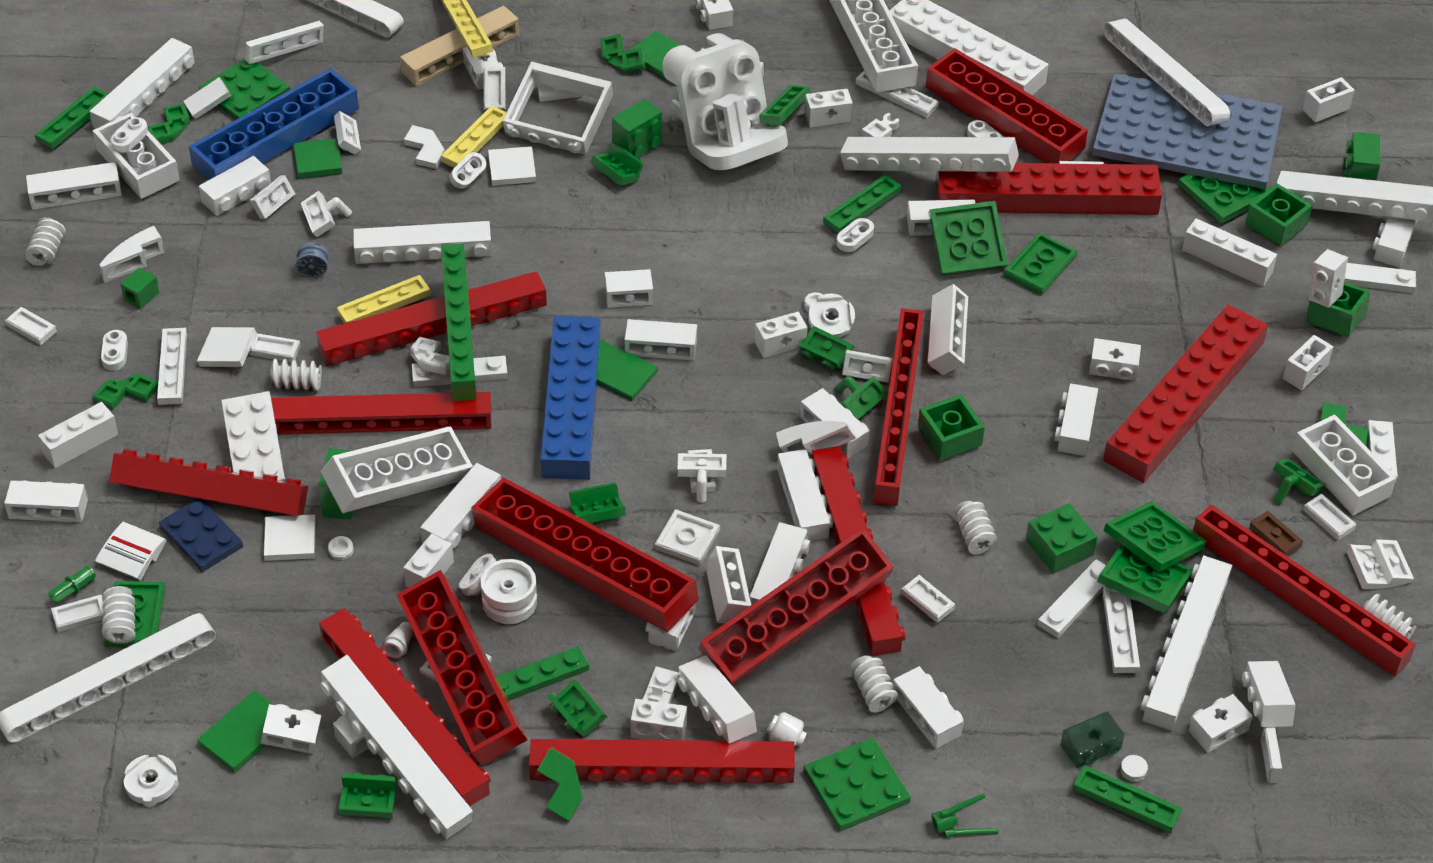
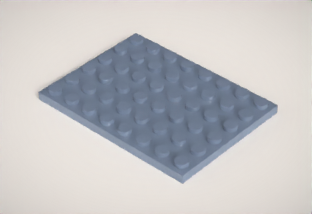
[1092,74,1283,189]

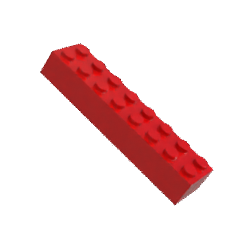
[925,48,1088,164]
[698,528,894,686]
[396,570,528,766]

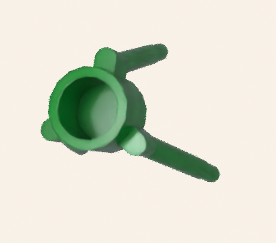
[931,793,999,838]

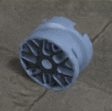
[296,242,329,277]

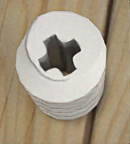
[25,217,66,266]
[270,359,322,391]
[954,501,997,555]
[102,586,135,644]
[1363,594,1416,639]
[850,656,898,713]

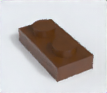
[1249,511,1303,556]

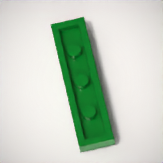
[759,85,810,127]
[35,86,108,150]
[823,175,901,234]
[497,646,589,701]
[1073,765,1182,834]

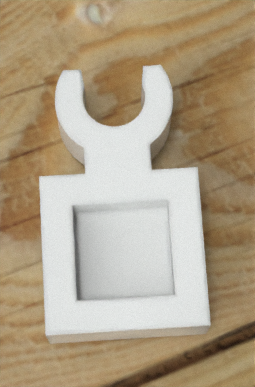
[862,113,899,137]

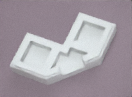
[404,125,445,169]
[410,337,450,375]

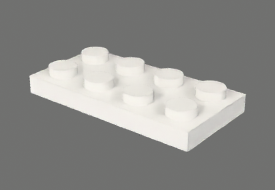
[222,391,285,481]

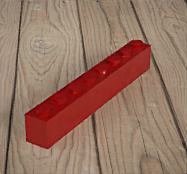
[109,449,309,516]

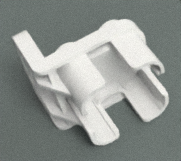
[662,33,788,170]

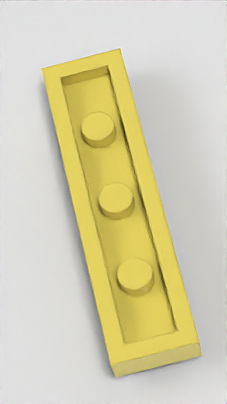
[441,106,507,168]
[337,275,431,324]

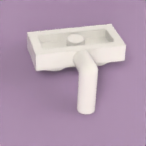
[301,191,352,237]
[678,453,727,503]

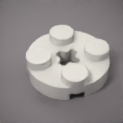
[808,294,855,338]
[124,755,179,807]

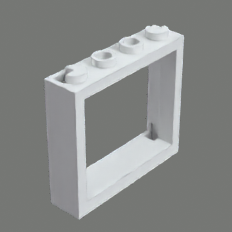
[503,62,613,155]

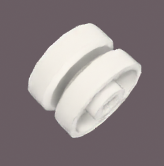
[481,559,537,624]

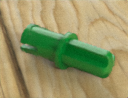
[48,565,96,603]

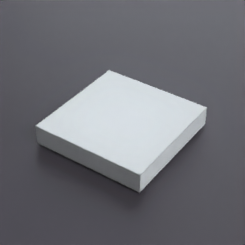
[488,146,536,186]
[197,327,257,367]
[655,509,720,566]
[264,515,316,561]

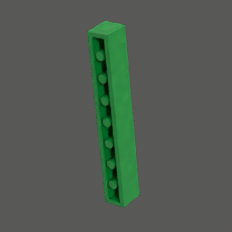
[441,243,477,401]

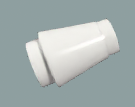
[383,622,414,658]

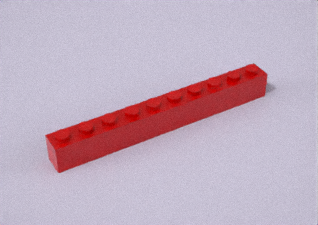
[316,271,547,367]
[874,308,924,506]
[271,392,492,435]
[811,446,905,657]
[1193,505,1416,677]
[319,608,491,807]
[529,739,795,784]

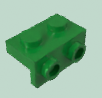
[590,142,644,186]
[797,326,855,371]
[569,482,626,524]
[546,679,608,738]
[338,773,397,819]

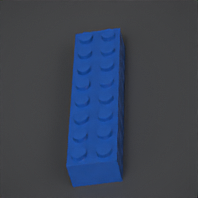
[189,68,359,180]
[541,316,601,479]

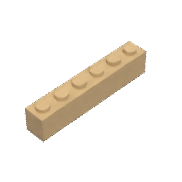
[400,6,519,86]

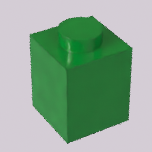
[120,268,159,309]

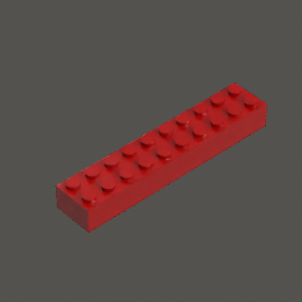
[936,163,1162,215]
[1103,304,1268,483]
[471,477,699,633]

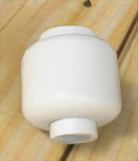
[766,712,807,747]

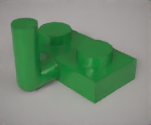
[835,376,888,420]
[1272,458,1326,504]

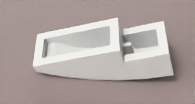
[99,226,164,283]
[776,421,856,456]

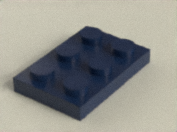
[159,498,243,572]

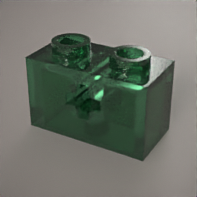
[1060,711,1124,768]

